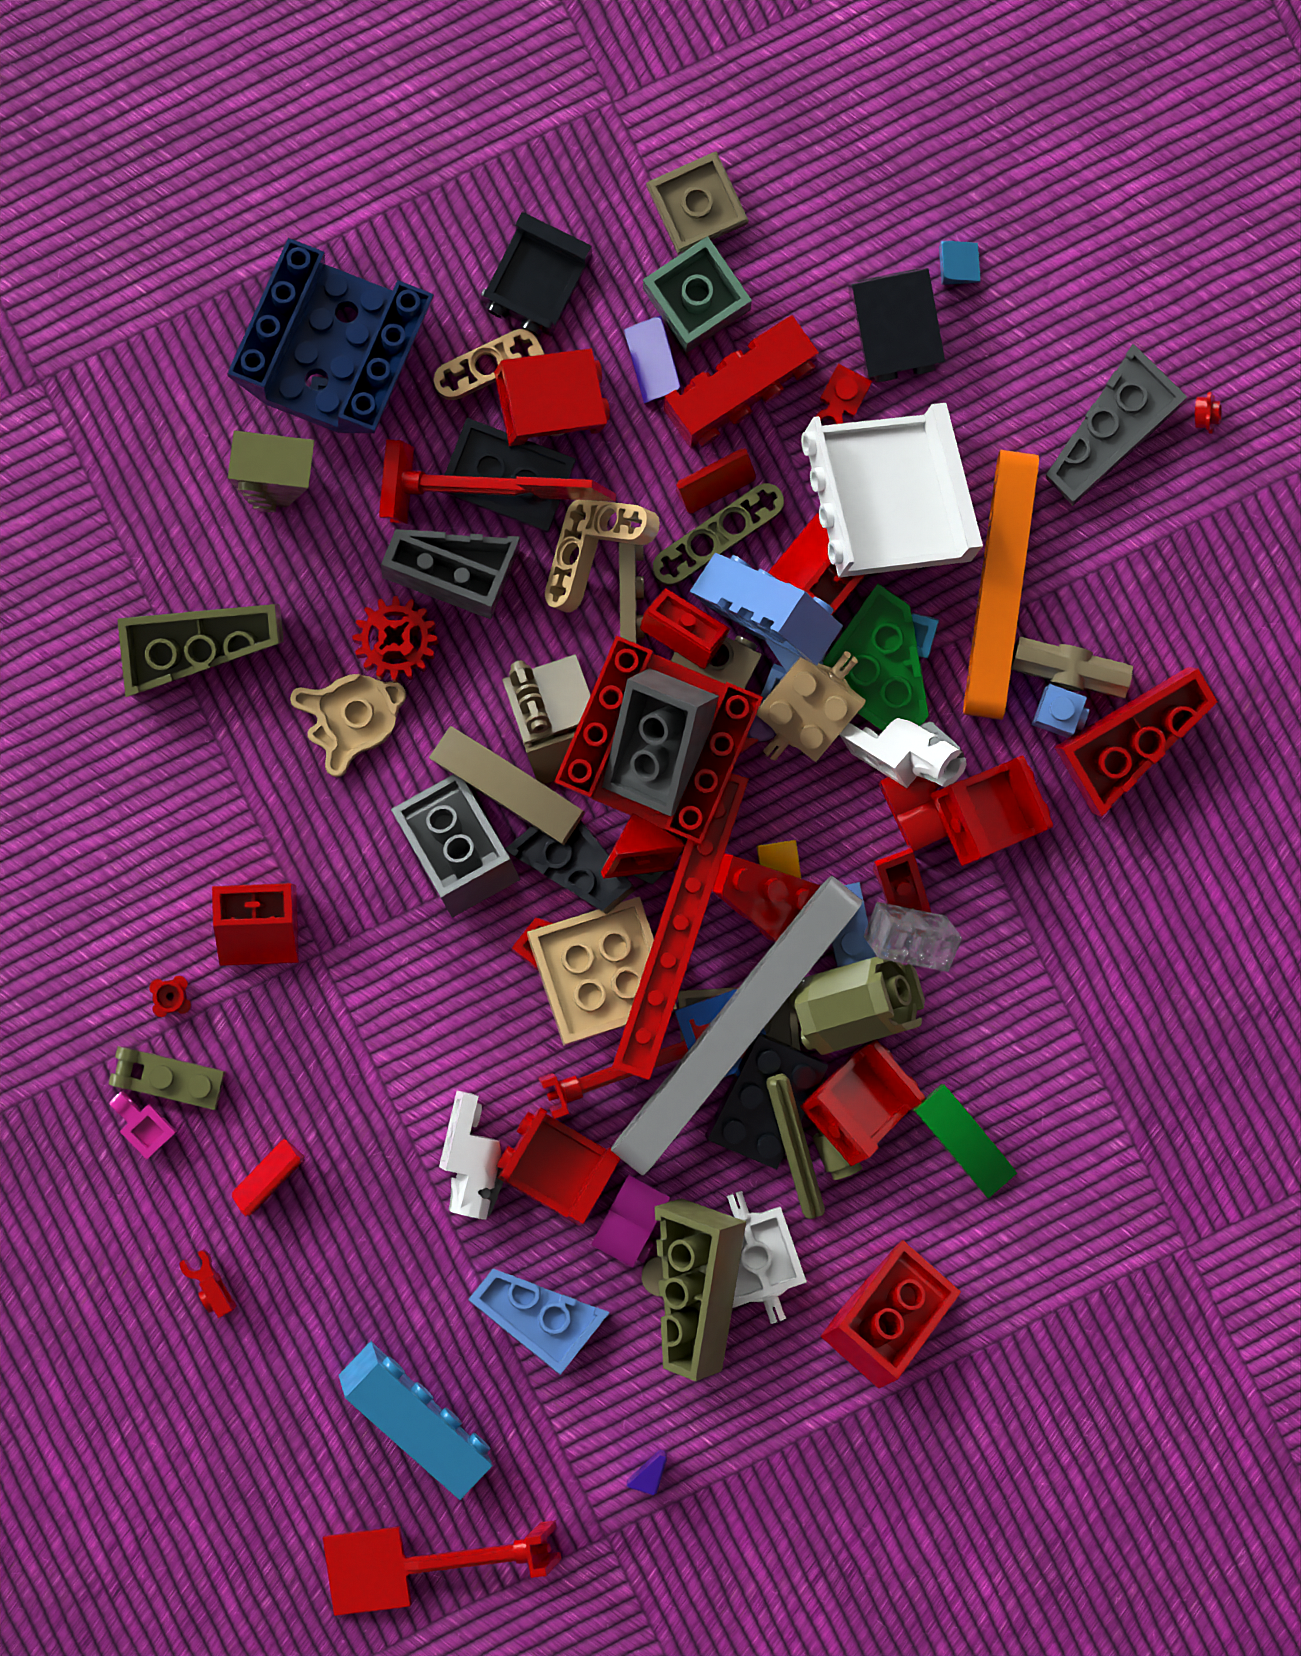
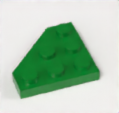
[822,583,929,731]

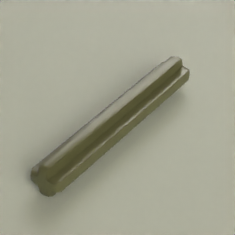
[766,1074,825,1219]

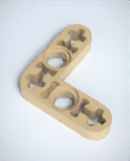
[434,329,565,436]
[545,500,660,613]

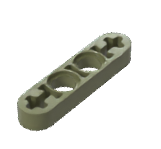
[653,483,784,586]

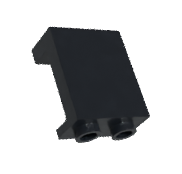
[480,212,593,337]
[847,267,945,382]

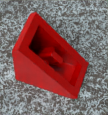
[601,813,685,879]

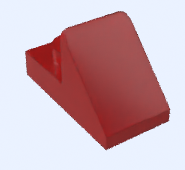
[873,848,932,926]

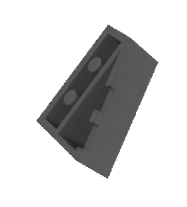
[381,529,520,619]

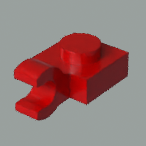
[179,1249,237,1318]

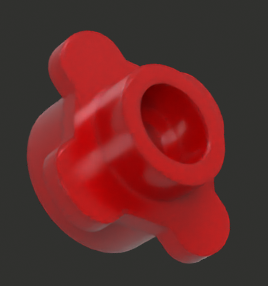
[1195,392,1222,434]
[149,976,191,1017]

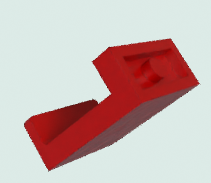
[494,348,610,446]
[931,755,1054,866]
[800,1040,926,1166]
[496,1107,621,1226]

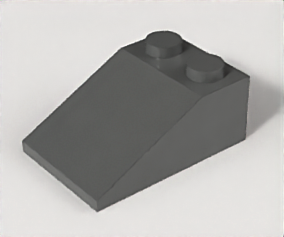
[602,668,719,816]
[391,775,520,918]

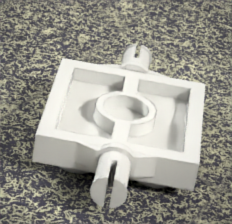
[726,1191,806,1324]

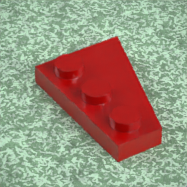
[712,853,821,942]

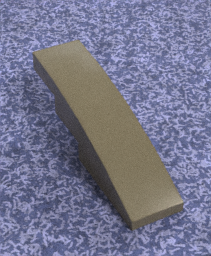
[429,726,585,845]

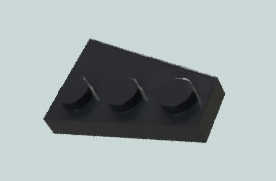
[505,819,636,914]

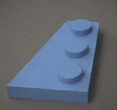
[468,1269,610,1375]

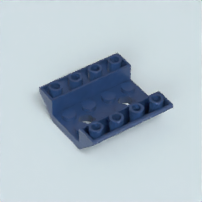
[227,238,434,433]

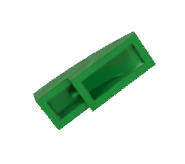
[912,1084,1017,1198]

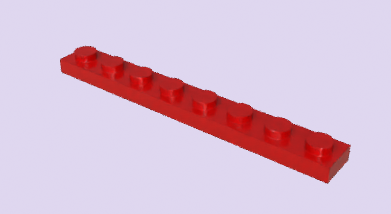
[612,773,749,1081]

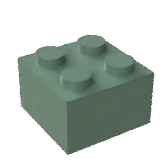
[643,236,752,353]

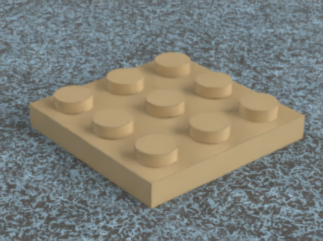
[527,897,677,1046]

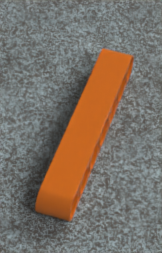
[963,450,1039,720]

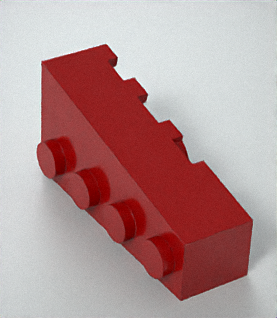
[664,315,819,448]
[1054,667,1218,817]

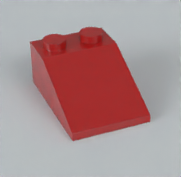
[820,1240,961,1389]

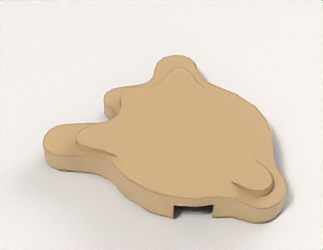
[290,674,406,777]

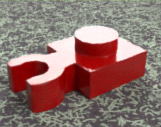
[815,363,873,424]

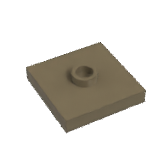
[646,151,749,255]

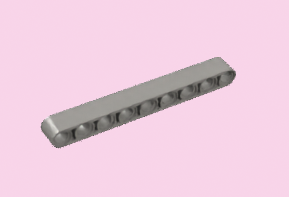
[611,876,863,1175]

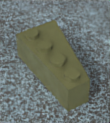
[228,430,314,512]
[117,604,284,697]
[655,1198,746,1381]

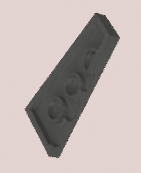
[1046,344,1187,506]

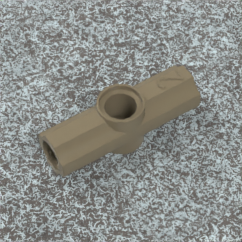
[1011,637,1133,699]

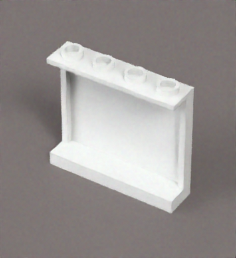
[801,403,983,578]

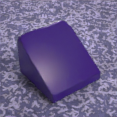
[626,1450,667,1495]

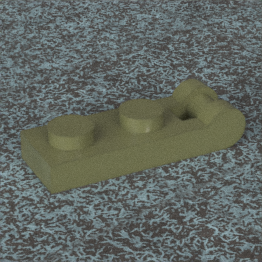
[108,1046,226,1110]

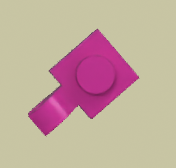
[109,1090,177,1160]

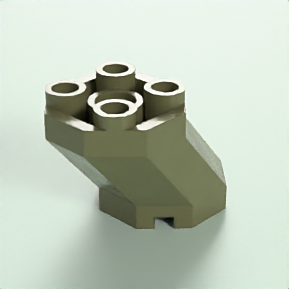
[790,950,925,1055]

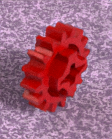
[352,596,439,683]

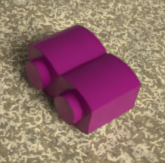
[591,1174,670,1268]

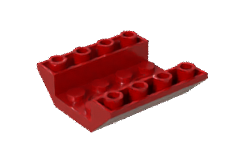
[554,635,763,844]

